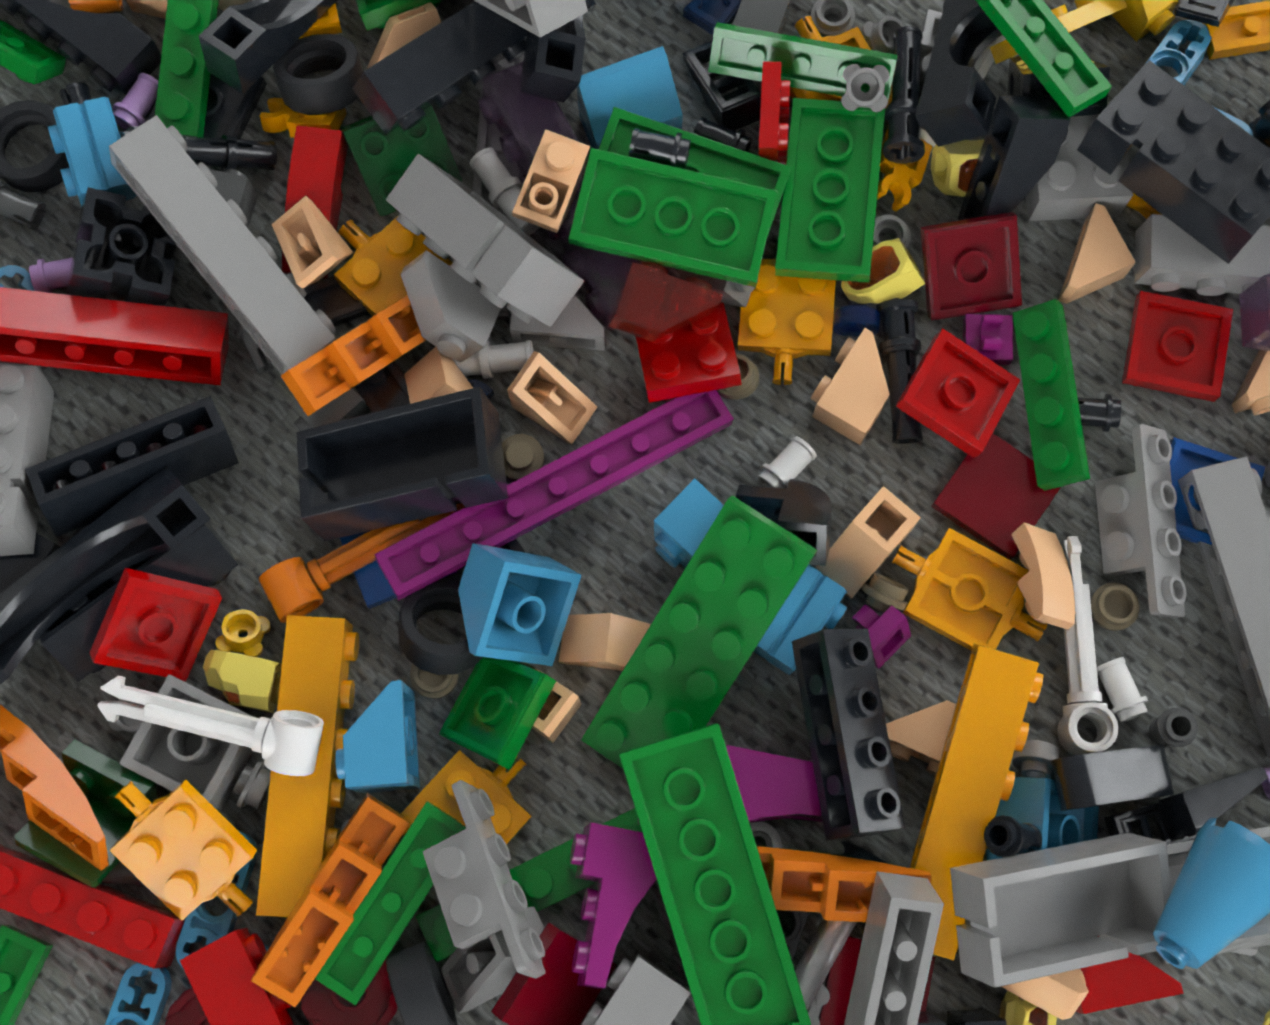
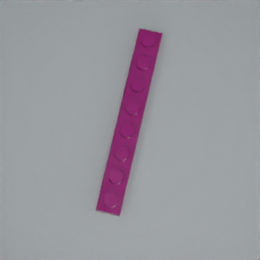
[374,390,734,601]

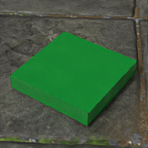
[439,657,556,770]

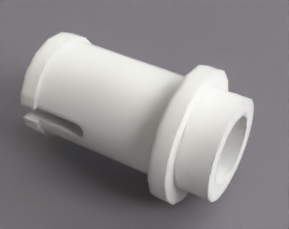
[757,436,817,489]
[1097,657,1148,723]

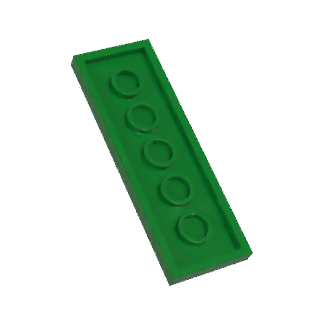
[581,495,818,768]
[619,723,811,1025]

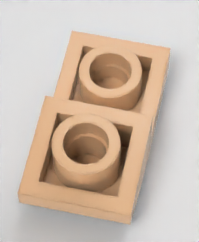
[1011,522,1075,630]

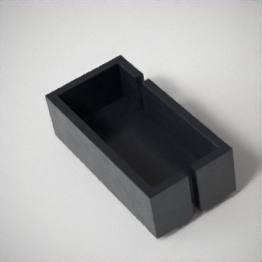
[1077,60,1270,264]
[296,387,508,541]

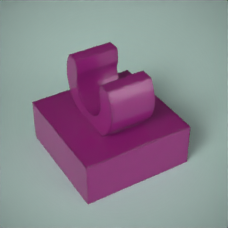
[963,314,1013,365]
[852,604,912,669]

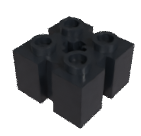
[66,187,177,306]

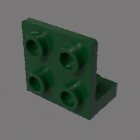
[341,105,462,216]
[14,739,157,887]

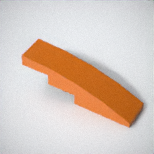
[281,295,426,416]
[0,704,109,871]
[251,793,410,1007]
[757,846,932,922]

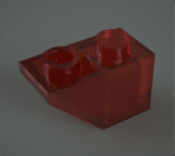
[609,261,723,342]

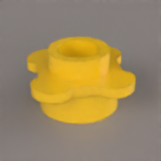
[215,609,271,657]

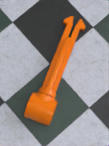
[258,503,465,623]

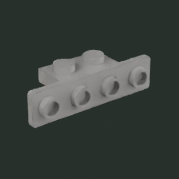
[1095,424,1186,618]
[422,780,546,979]

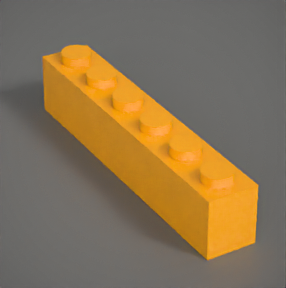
[256,615,360,917]
[909,643,1043,961]

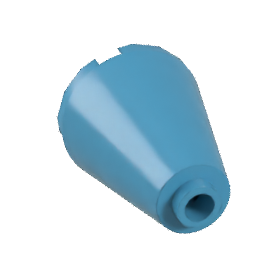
[1153,818,1270,969]

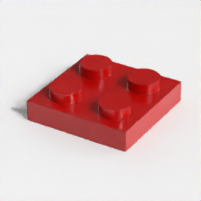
[759,61,790,165]
[1122,291,1234,402]
[633,302,742,403]
[896,328,1020,458]
[89,568,222,681]

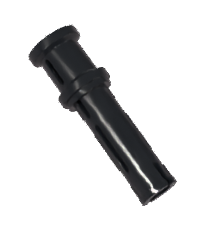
[883,26,925,164]
[876,299,923,444]

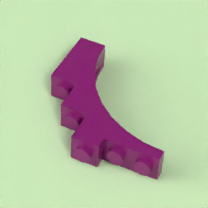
[570,745,823,989]

